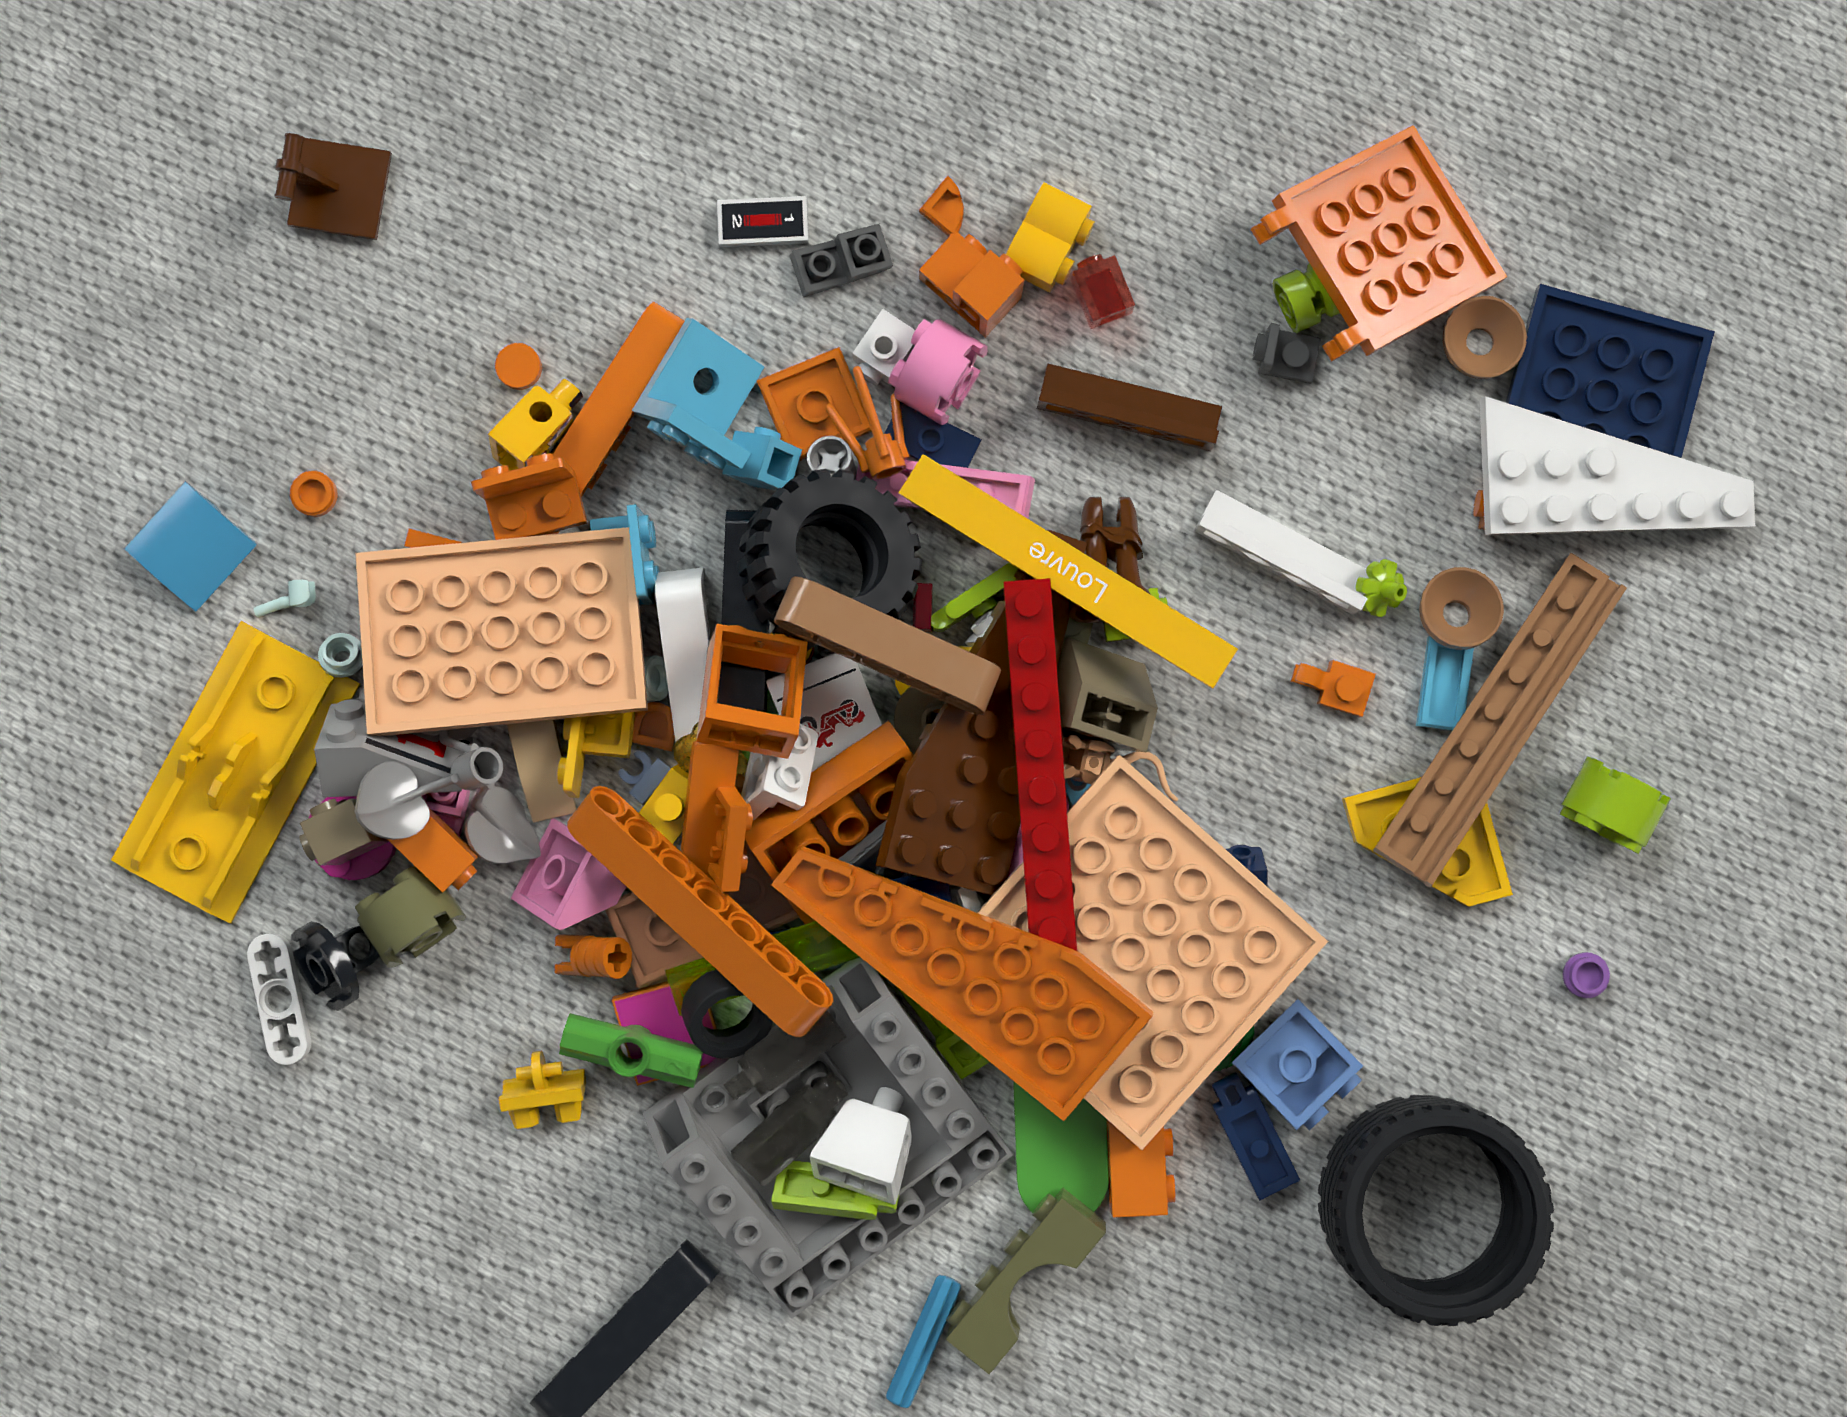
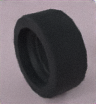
[681,969,773,1058]

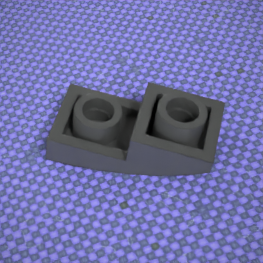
[790,223,893,298]

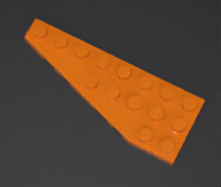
[771,846,1153,1121]

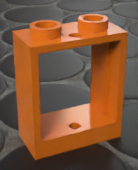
[696,624,808,759]

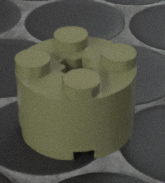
[355,866,466,968]

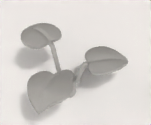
[354,727,541,864]

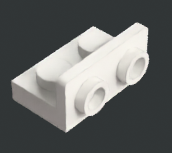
[741,714,818,820]

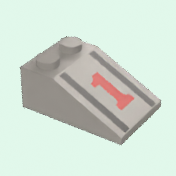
[314,699,473,797]

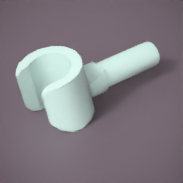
[254,580,316,617]

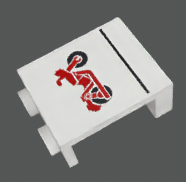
[766,653,882,772]

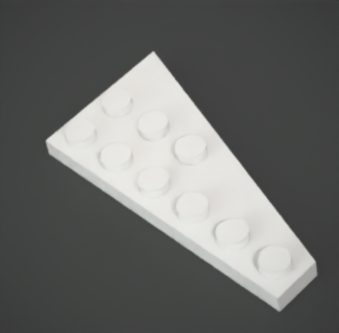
[1479,396,1755,535]

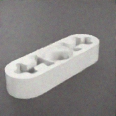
[247,933,311,1065]

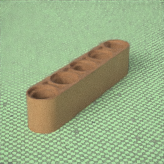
[774,576,1001,715]

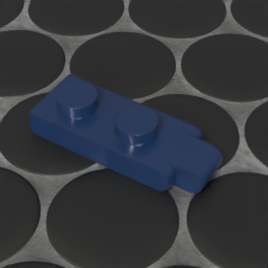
[1211,1072,1300,1201]

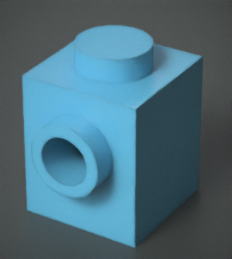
[722,427,802,491]

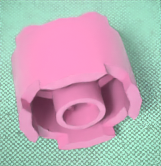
[888,319,988,425]

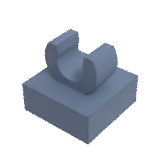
[618,750,672,805]

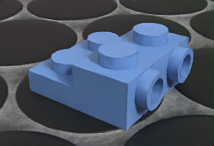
[1232,999,1363,1131]

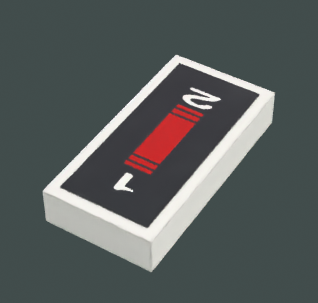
[717,196,809,247]

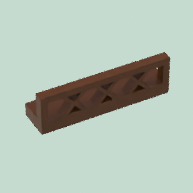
[1037,363,1222,452]

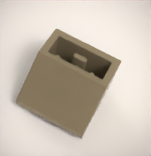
[1057,638,1158,752]

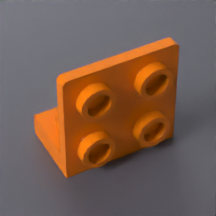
[471,453,588,540]

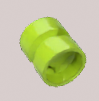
[1272,263,1340,333]

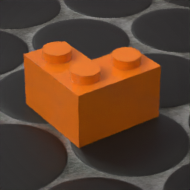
[919,230,1024,338]

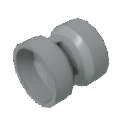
[807,436,856,480]

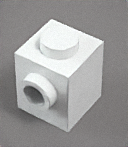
[852,309,915,386]

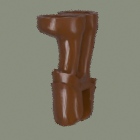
[1069,496,1151,623]

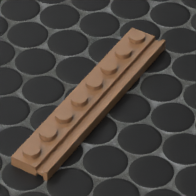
[1373,553,1627,888]

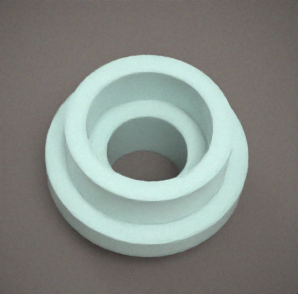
[318,633,363,678]

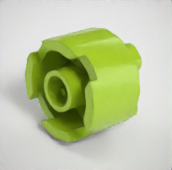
[1560,756,1671,854]

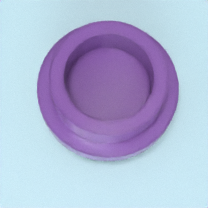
[1563,952,1610,998]

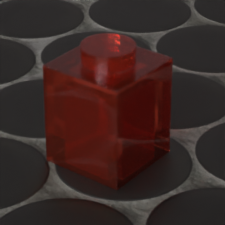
[1071,254,1135,330]

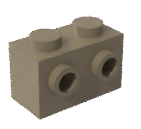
[299,799,389,866]

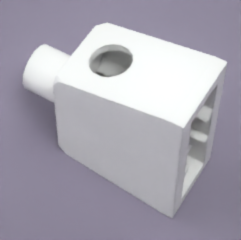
[809,1087,912,1205]

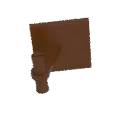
[274,133,392,240]

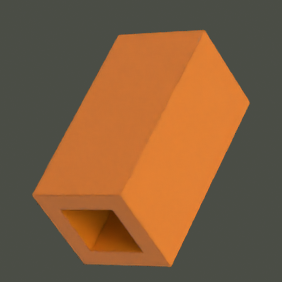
[387,807,479,893]

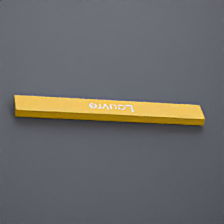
[898,454,1238,689]

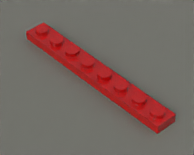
[1003,578,1077,951]

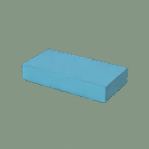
[1416,636,1474,731]

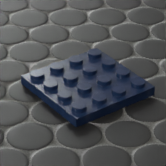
[1506,284,1715,458]

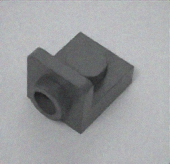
[1253,323,1321,384]

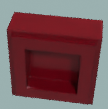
[913,583,933,633]

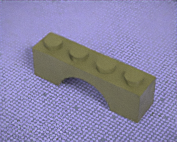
[946,1188,1106,1375]

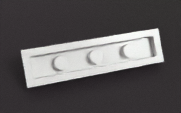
[1194,490,1369,615]

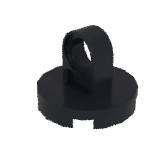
[291,921,380,1011]

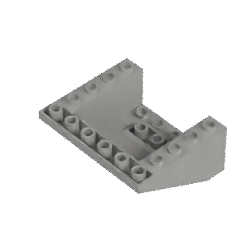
[643,955,1013,1319]

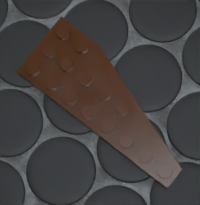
[876,530,1087,896]

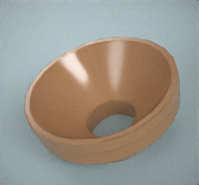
[1442,296,1527,379]
[1419,567,1504,650]

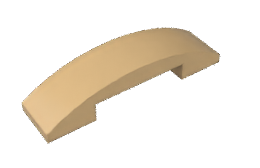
[507,719,577,823]

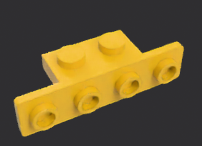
[557,712,636,798]

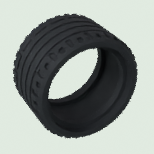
[1318,1095,1554,1326]

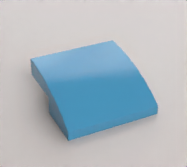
[124,481,257,612]

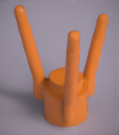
[826,366,910,480]

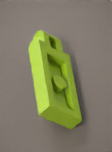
[931,563,1018,632]
[771,1159,900,1220]

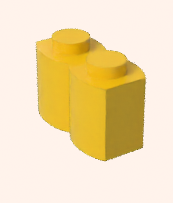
[1006,182,1095,293]

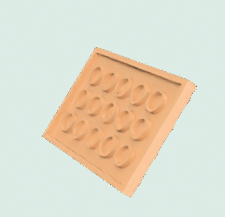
[355,527,648,736]

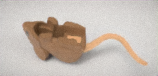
[1061,732,1178,802]

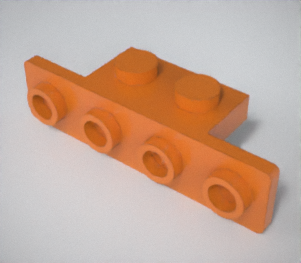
[681,741,753,892]

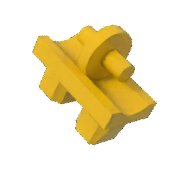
[498,1051,586,1129]

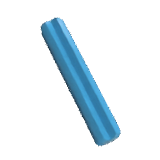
[886,1275,961,1408]

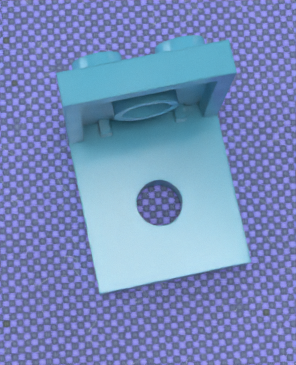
[632,318,764,470]

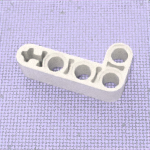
[655,567,719,754]

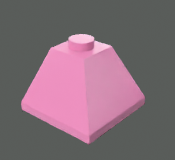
[511,818,627,930]

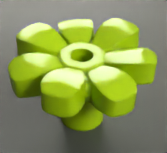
[1355,559,1407,617]

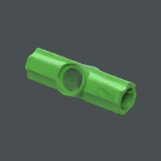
[559,1013,703,1088]

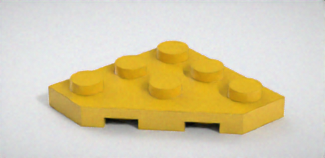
[1342,777,1513,907]

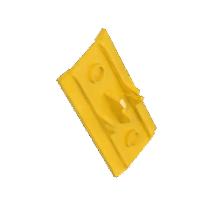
[111,621,361,924]

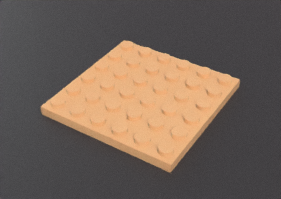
[977,755,1329,1150]

